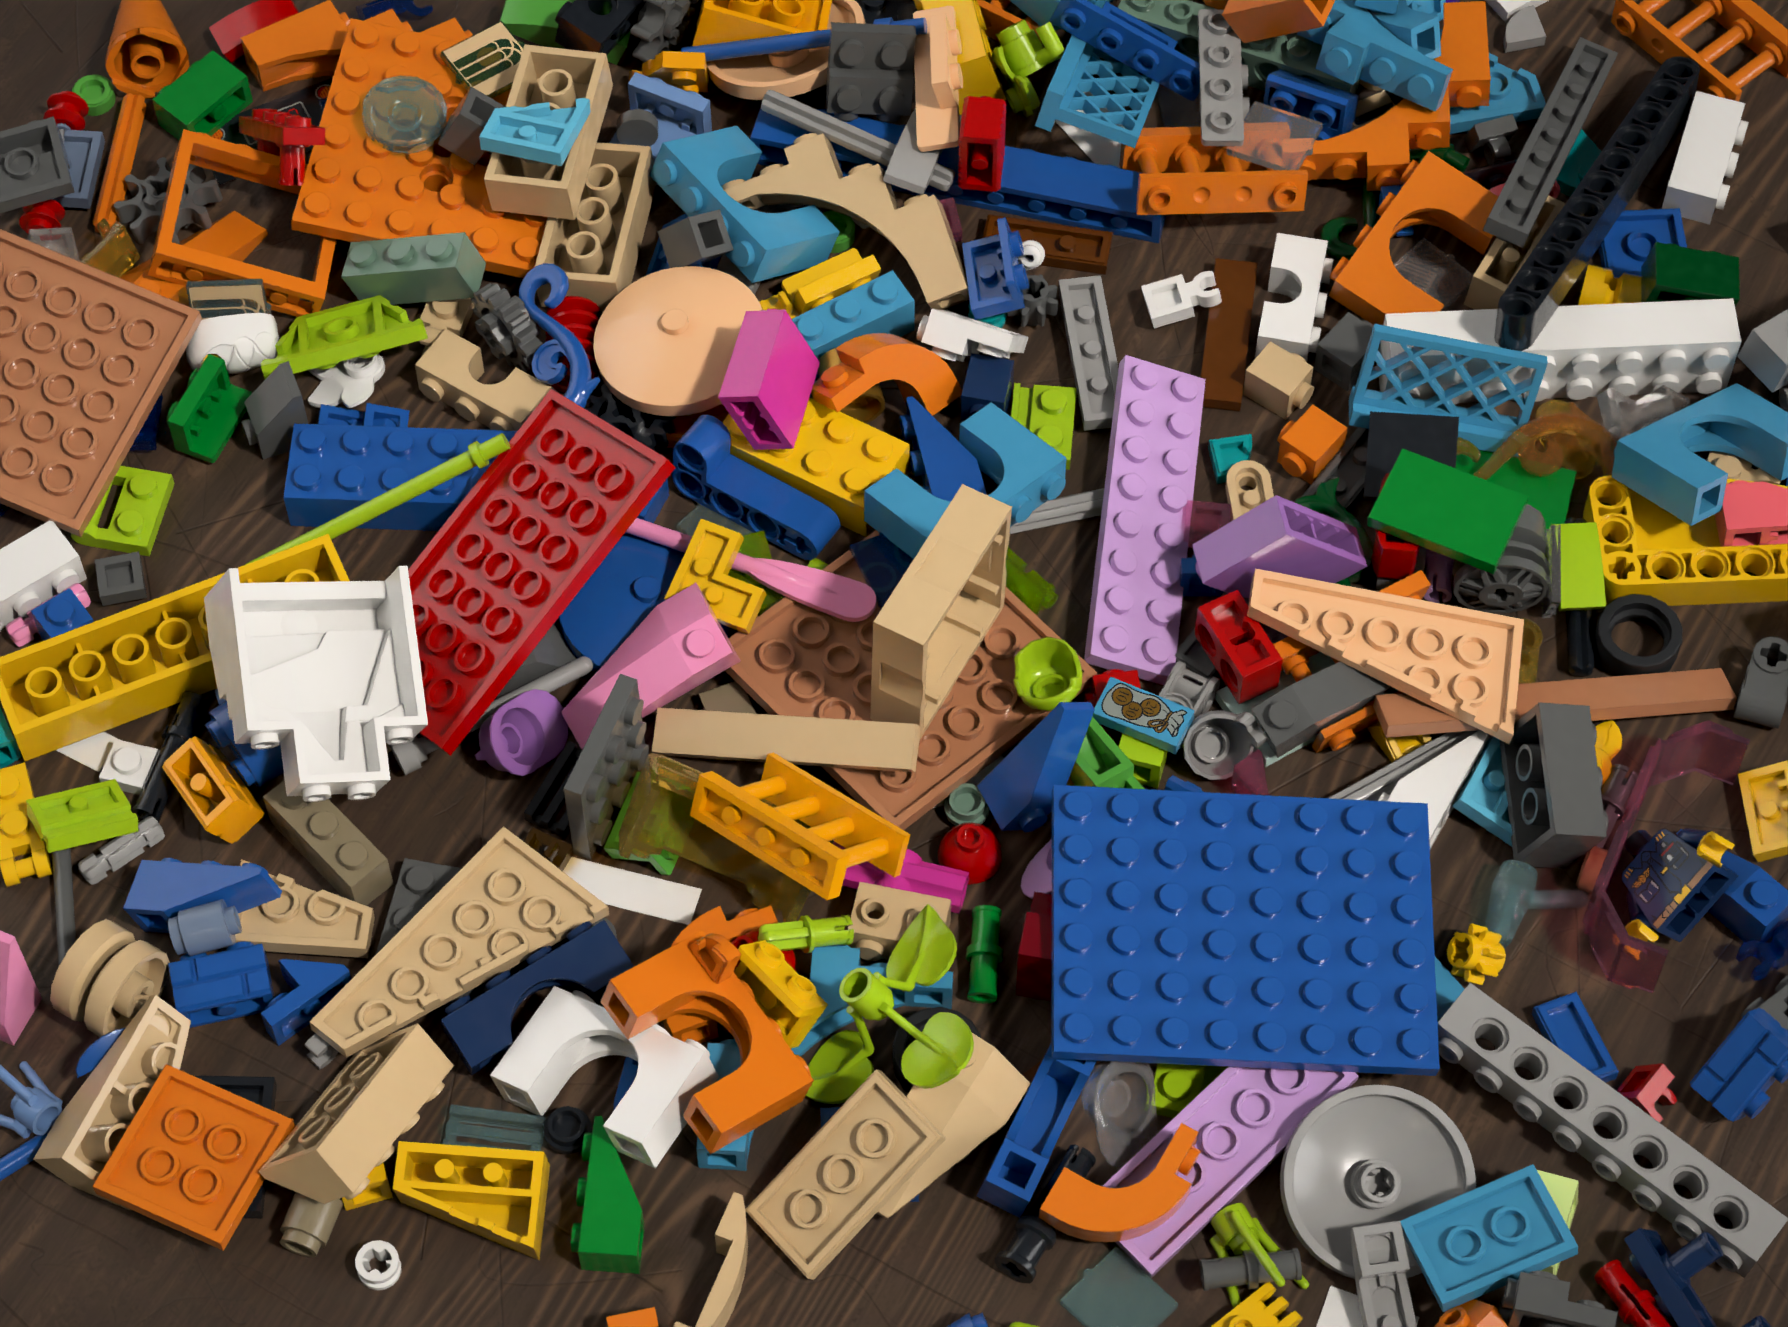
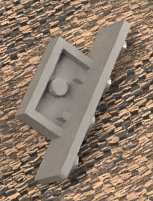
[1198,9,1250,147]

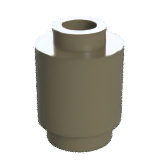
[280,1192,343,1258]

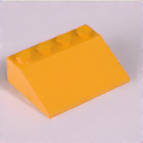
[692,0,832,52]

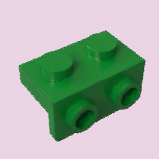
[167,354,252,463]

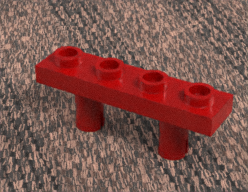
[239,109,325,186]

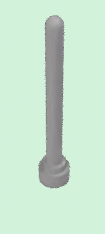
[389,656,593,776]

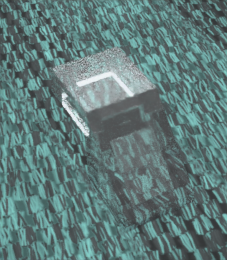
[1596,385,1690,439]

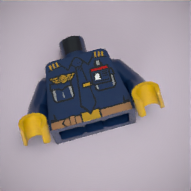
[1620,828,1738,956]

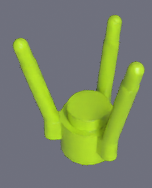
[1209,1203,1309,1308]

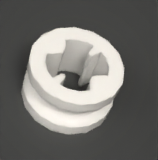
[355,1240,402,1290]

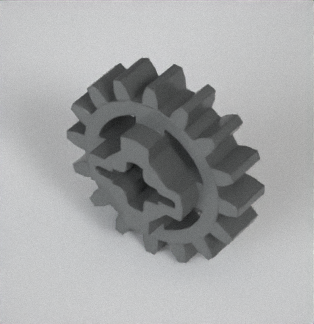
[471,283,543,372]

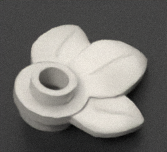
[308,354,385,408]

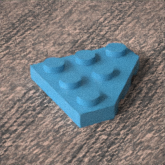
[1433,29,1546,134]

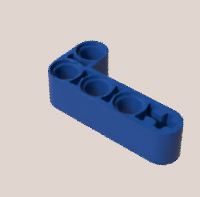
[672,415,841,560]

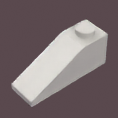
[1378,730,1489,849]

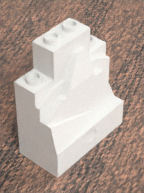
[204,566,428,802]

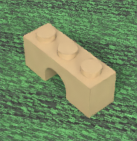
[415,328,551,431]

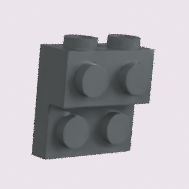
[825,22,916,122]
[0,117,75,213]
[1498,1271,1618,1327]

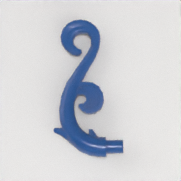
[519,263,600,408]

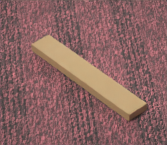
[652,708,921,773]

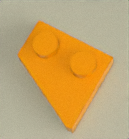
[629,51,709,94]

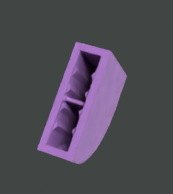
[1192,495,1367,598]

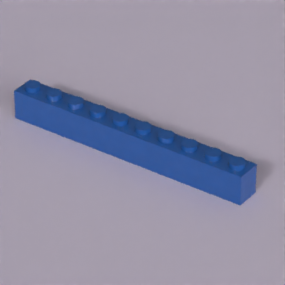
[750,107,1166,243]

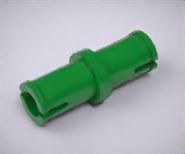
[966,905,1003,1004]

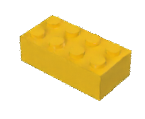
[722,397,910,537]

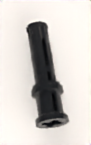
[995,1145,1096,1283]

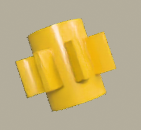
[1447,923,1506,985]

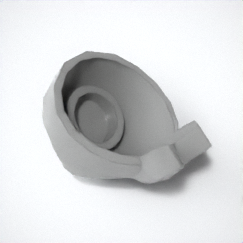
[1182,710,1268,780]

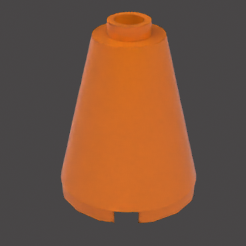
[105,0,190,99]

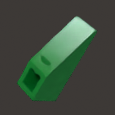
[571,1116,645,1274]

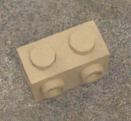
[848,882,951,961]

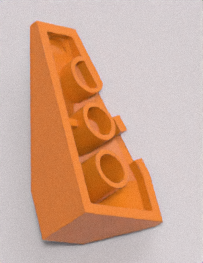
[119,210,268,308]

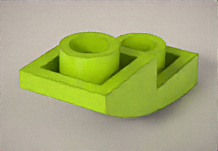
[1550,522,1606,611]

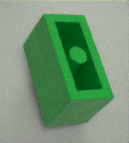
[152,50,253,140]

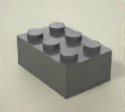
[1499,702,1608,869]

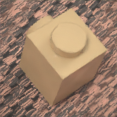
[1243,341,1314,420]

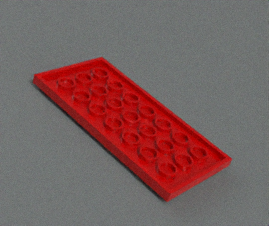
[408,389,676,756]

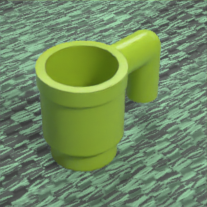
[996,19,1065,78]

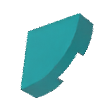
[1208,434,1252,484]

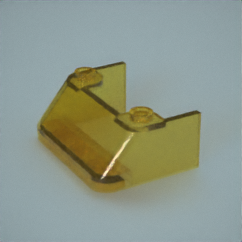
[619,753,811,922]

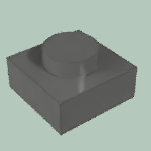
[95,551,147,606]

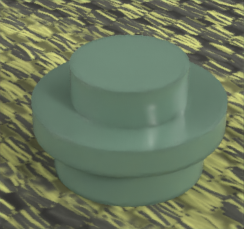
[944,783,990,826]

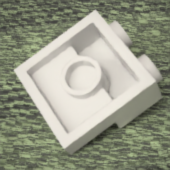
[917,309,1029,362]

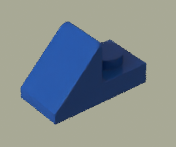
[261,959,351,1046]

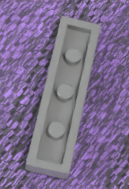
[1058,275,1118,431]

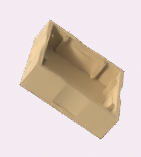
[870,484,1012,741]

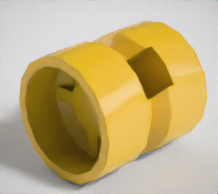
[1578,264,1641,305]

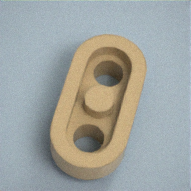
[1225,460,1274,521]

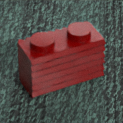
[958,96,1006,192]

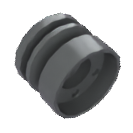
[1452,504,1548,614]

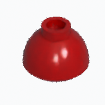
[938,822,1002,884]

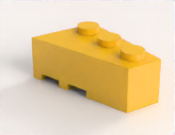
[393,1141,550,1261]

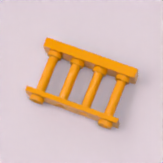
[690,752,911,900]

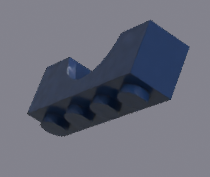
[441,920,634,1076]

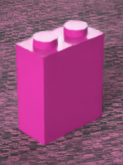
[718,309,820,450]

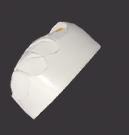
[186,313,279,374]

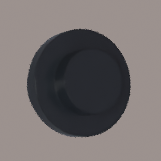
[543,1106,592,1154]

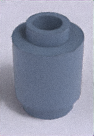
[168,899,242,956]

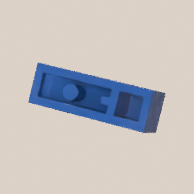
[977,702,1095,832]
[1676,829,1788,952]

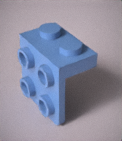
[609,72,712,185]

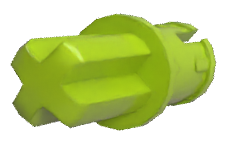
[758,915,854,953]

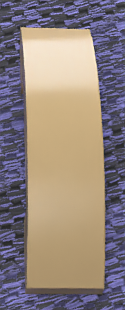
[674,1192,748,1327]

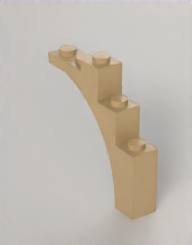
[722,133,970,310]

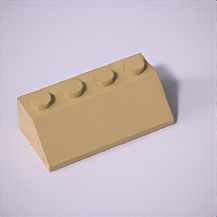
[259,1023,454,1204]

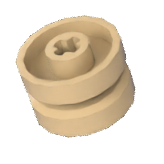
[50,919,170,1037]

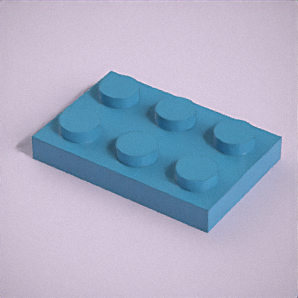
[1400,1164,1578,1312]

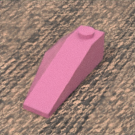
[561,583,741,750]

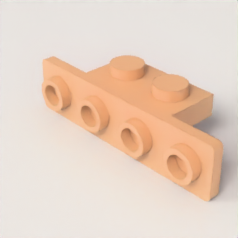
[913,6,963,152]

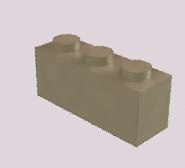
[263,780,394,906]

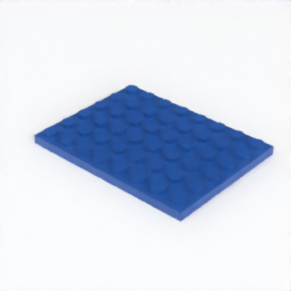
[1051,785,1440,1076]

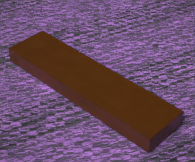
[1201,258,1258,411]

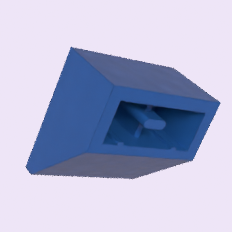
[1261,70,1359,141]

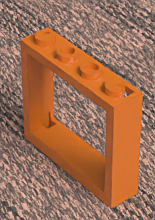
[147,129,336,317]

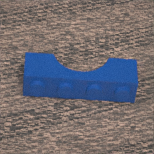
[977,1043,1096,1218]

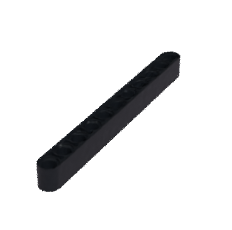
[1494,56,1700,351]

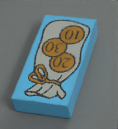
[1093,677,1195,754]

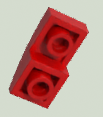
[209,0,299,63]

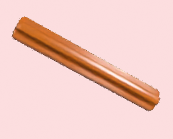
[93,93,147,235]

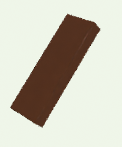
[983,214,1113,275]

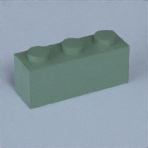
[341,232,486,305]

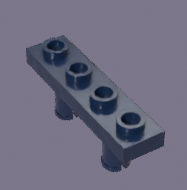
[1624,1228,1771,1327]

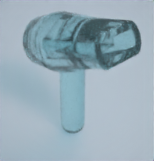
[1485,860,1588,949]

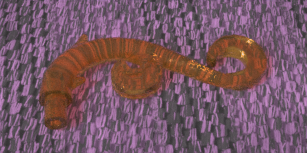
[1457,402,1617,480]

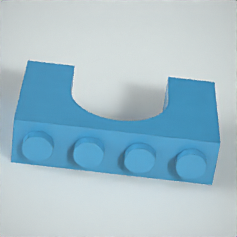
[650,126,840,283]
[1612,383,1788,526]
[864,402,1067,559]

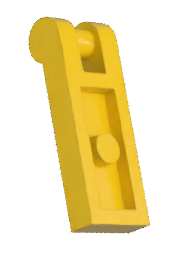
[0,762,53,887]

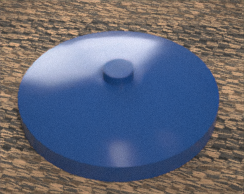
[558,530,734,673]

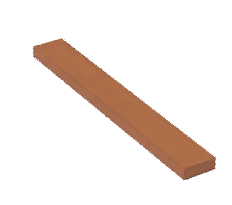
[1373,668,1737,738]

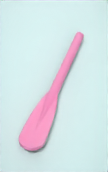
[626,518,876,622]

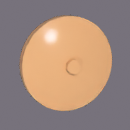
[706,0,866,100]
[593,266,762,416]

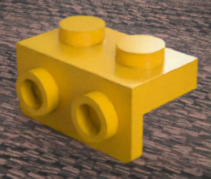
[781,248,881,315]
[734,940,828,1049]

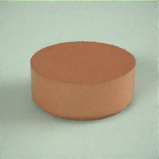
[1576,846,1609,894]

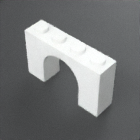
[490,986,719,1168]

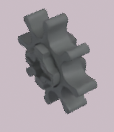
[630,0,702,62]
[114,157,223,244]

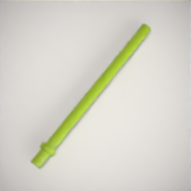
[245,433,510,565]

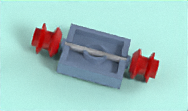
[19,91,105,240]

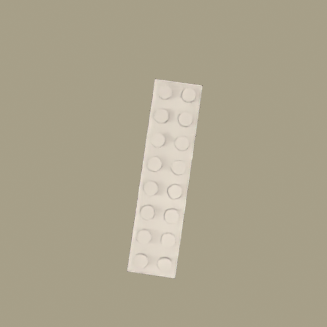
[1377,298,1741,404]

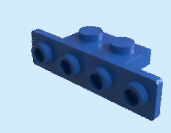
[1050,0,1200,101]

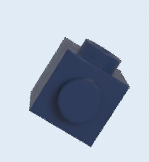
[961,353,1014,421]

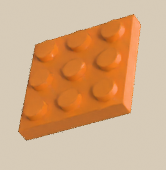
[93,1064,295,1251]

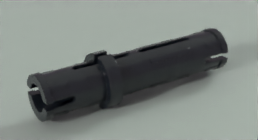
[132,692,211,823]

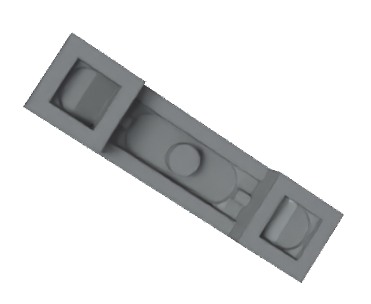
[883,108,962,195]
[1351,1221,1417,1327]

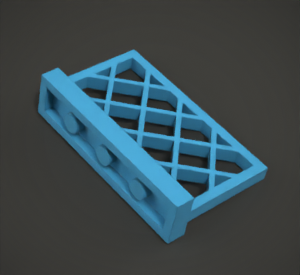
[1035,35,1160,148]
[1348,324,1548,457]

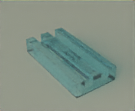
[442,1104,546,1151]

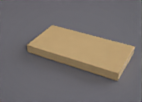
[745,1069,946,1280]

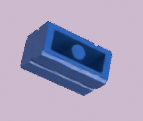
[168,941,275,1028]
[1690,1008,1788,1122]

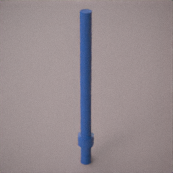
[681,17,927,61]

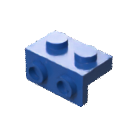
[962,217,1029,320]

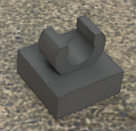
[1464,114,1518,165]

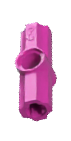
[833,841,969,914]

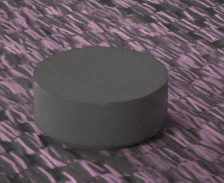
[616,109,658,146]

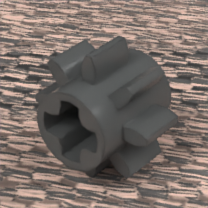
[1007,274,1058,327]

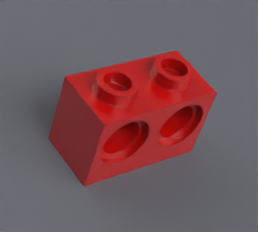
[1194,589,1283,704]

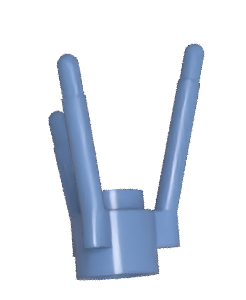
[0,1061,63,1139]

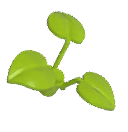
[806,904,974,1104]

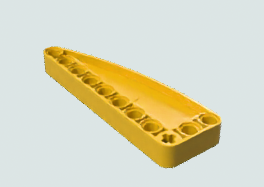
[1583,475,1788,606]

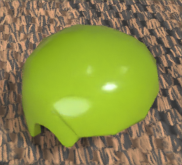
[1013,637,1083,711]

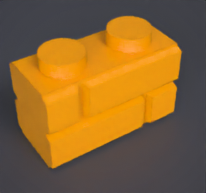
[162,736,264,844]

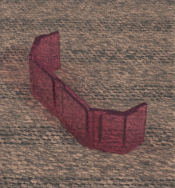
[1582,720,1750,994]

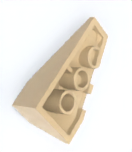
[33,995,191,1210]
[877,1033,1031,1220]

